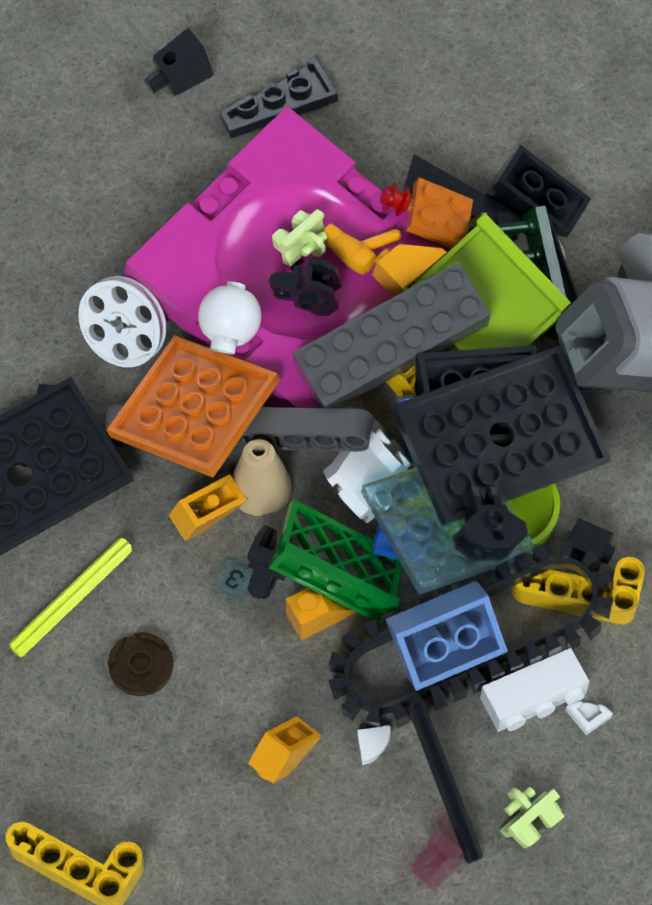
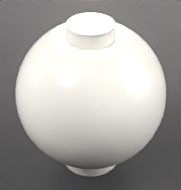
[198,281,261,355]

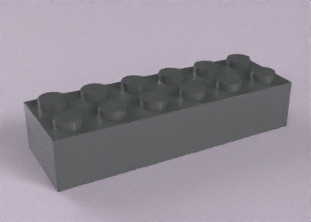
[293,262,491,408]

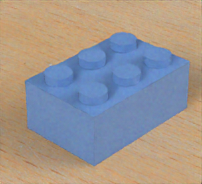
[385,581,508,691]

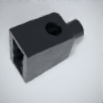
[144,28,214,96]

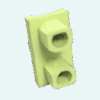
[272,209,327,267]
[500,787,564,848]

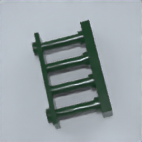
[468,206,566,333]

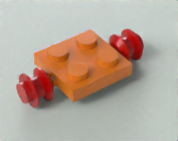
[380,177,473,249]

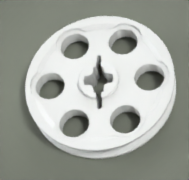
[78,276,166,367]

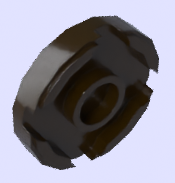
[108,632,174,697]

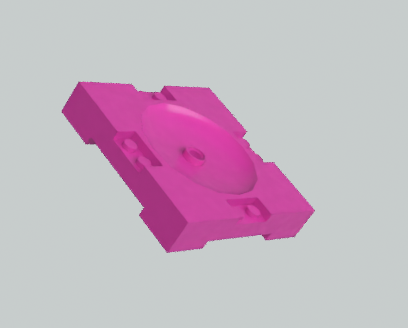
[124,106,451,408]

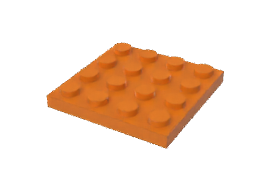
[107,335,280,478]

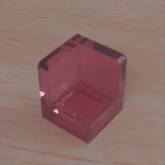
[411,830,463,892]

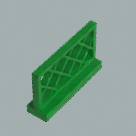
[269,499,403,625]

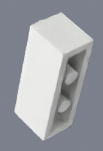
[480,648,589,732]

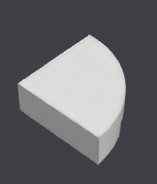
[565,701,613,735]
[357,725,391,765]

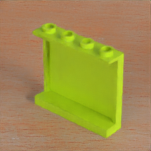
[402,213,571,351]

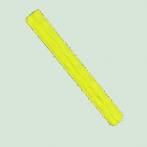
[9,538,132,657]

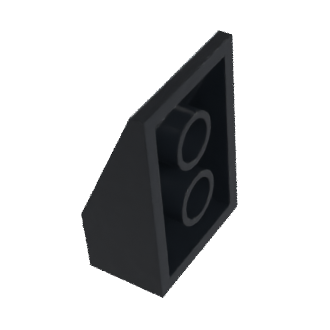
[485,145,591,238]

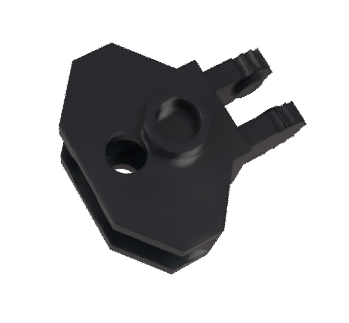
[268,258,342,316]
[453,487,528,561]
[247,525,300,599]

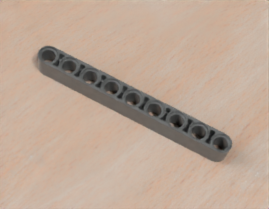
[102,405,374,452]

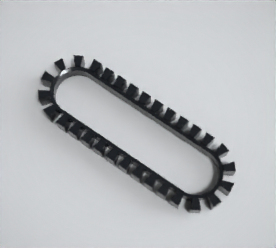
[328,541,614,728]

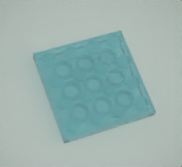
[361,467,535,595]

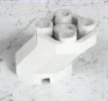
[323,418,411,523]

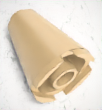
[232,439,292,516]

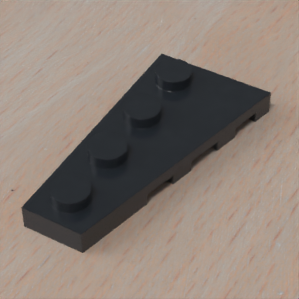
[219,57,338,139]
[403,154,521,242]

